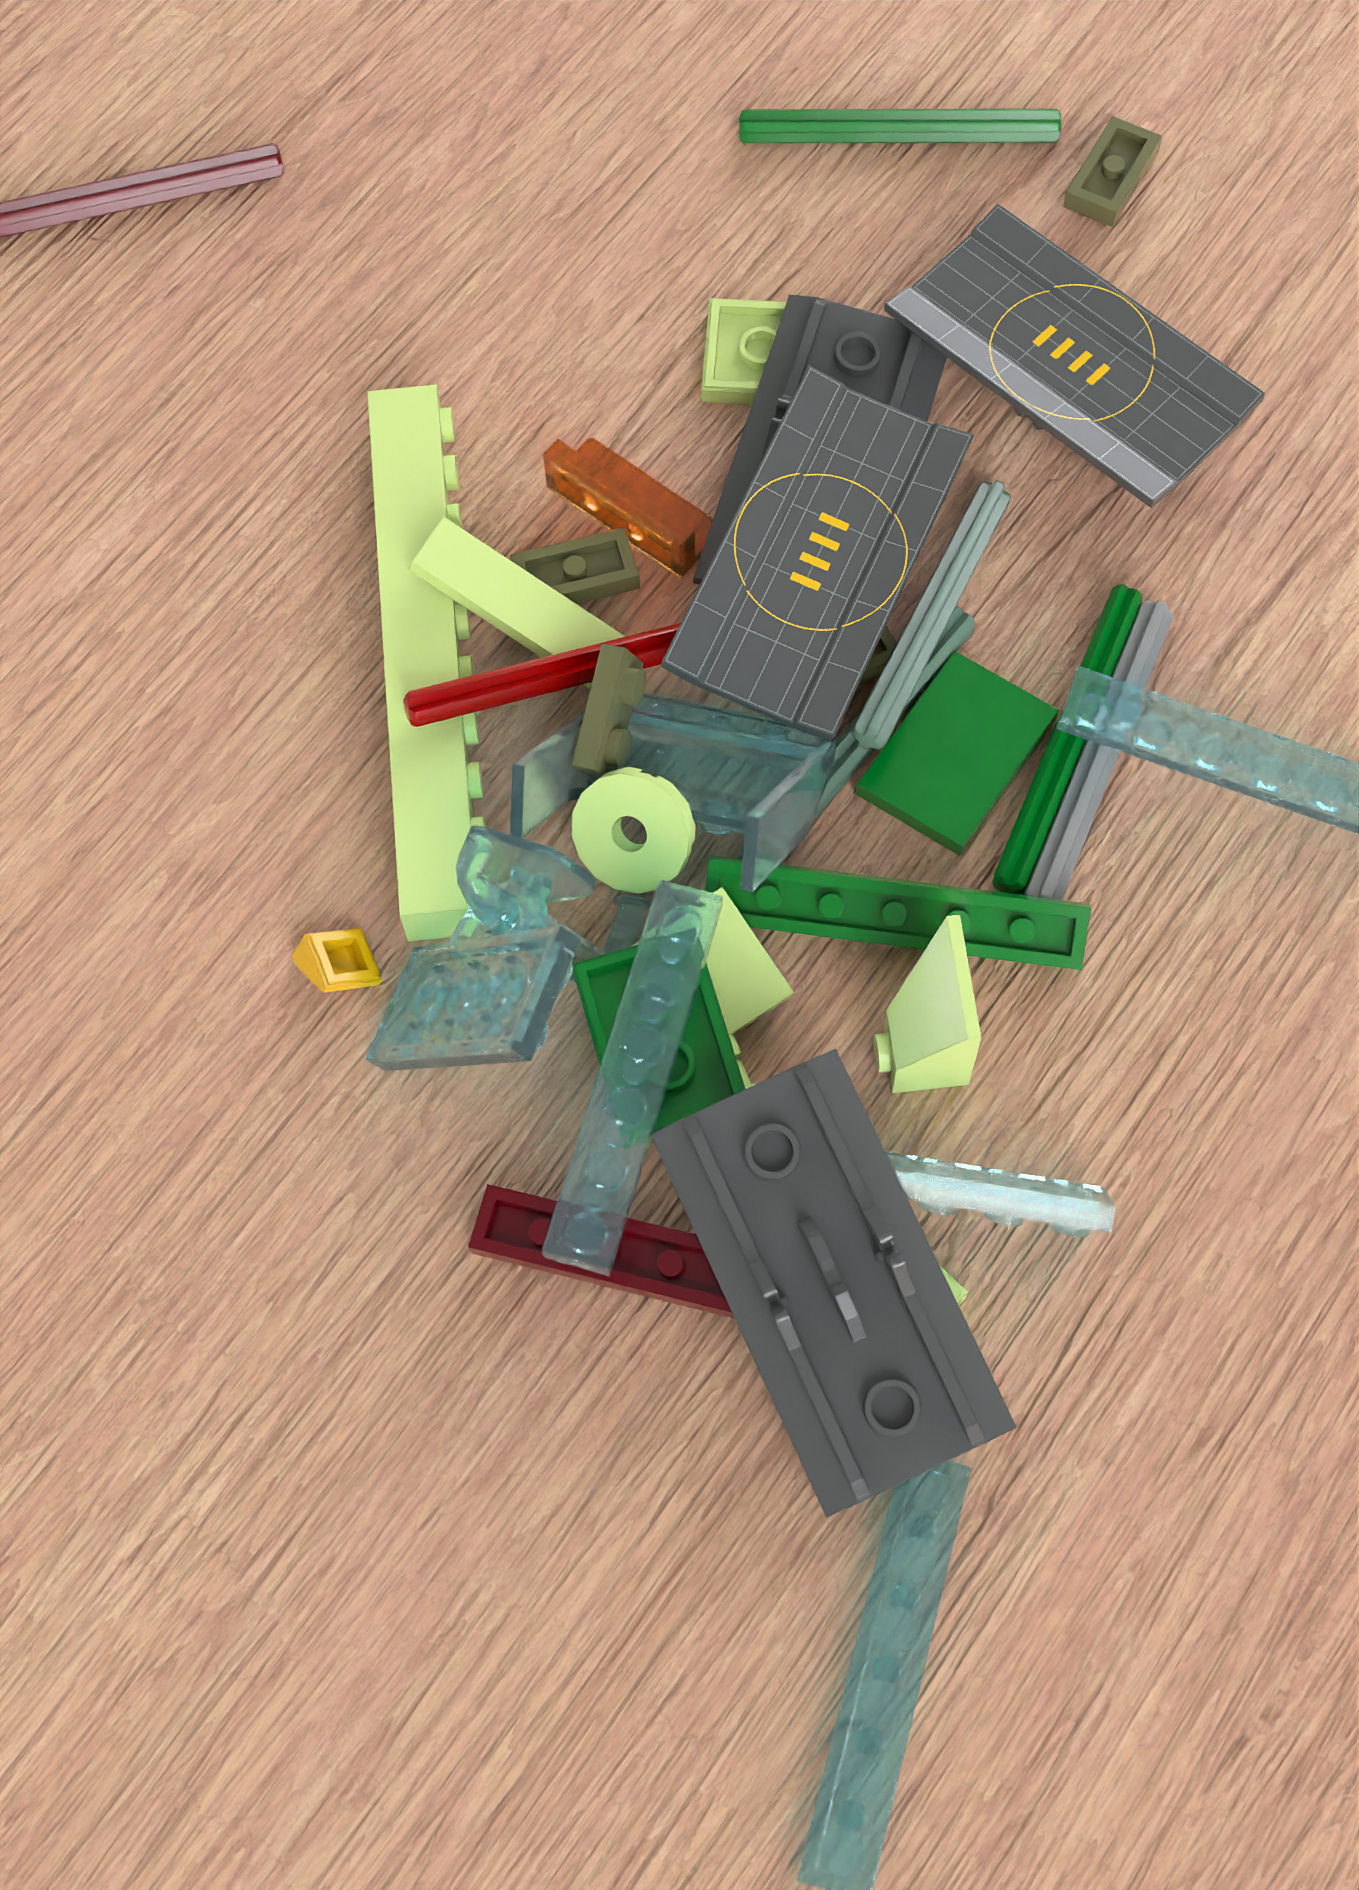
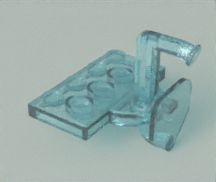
[365,825,651,1071]

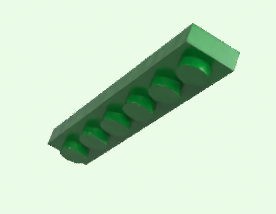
[704,855,1091,970]

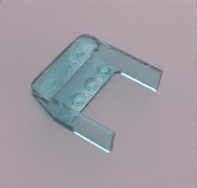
[510,693,837,892]

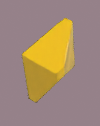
[291,927,383,993]

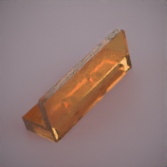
[543,438,713,579]

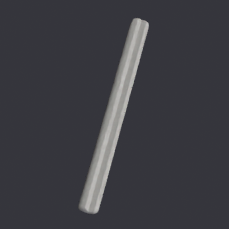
[1024,600,1173,900]

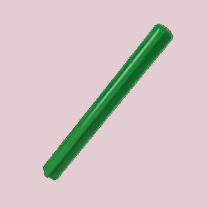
[739,109,1062,143]
[992,584,1143,895]

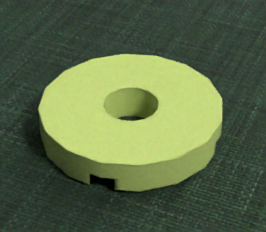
[571,767,696,894]

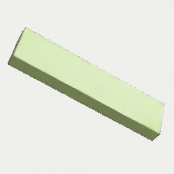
[409,516,626,689]

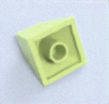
[873,915,981,1093]

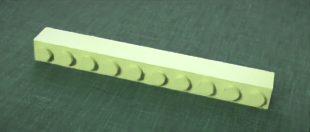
[367,384,492,941]

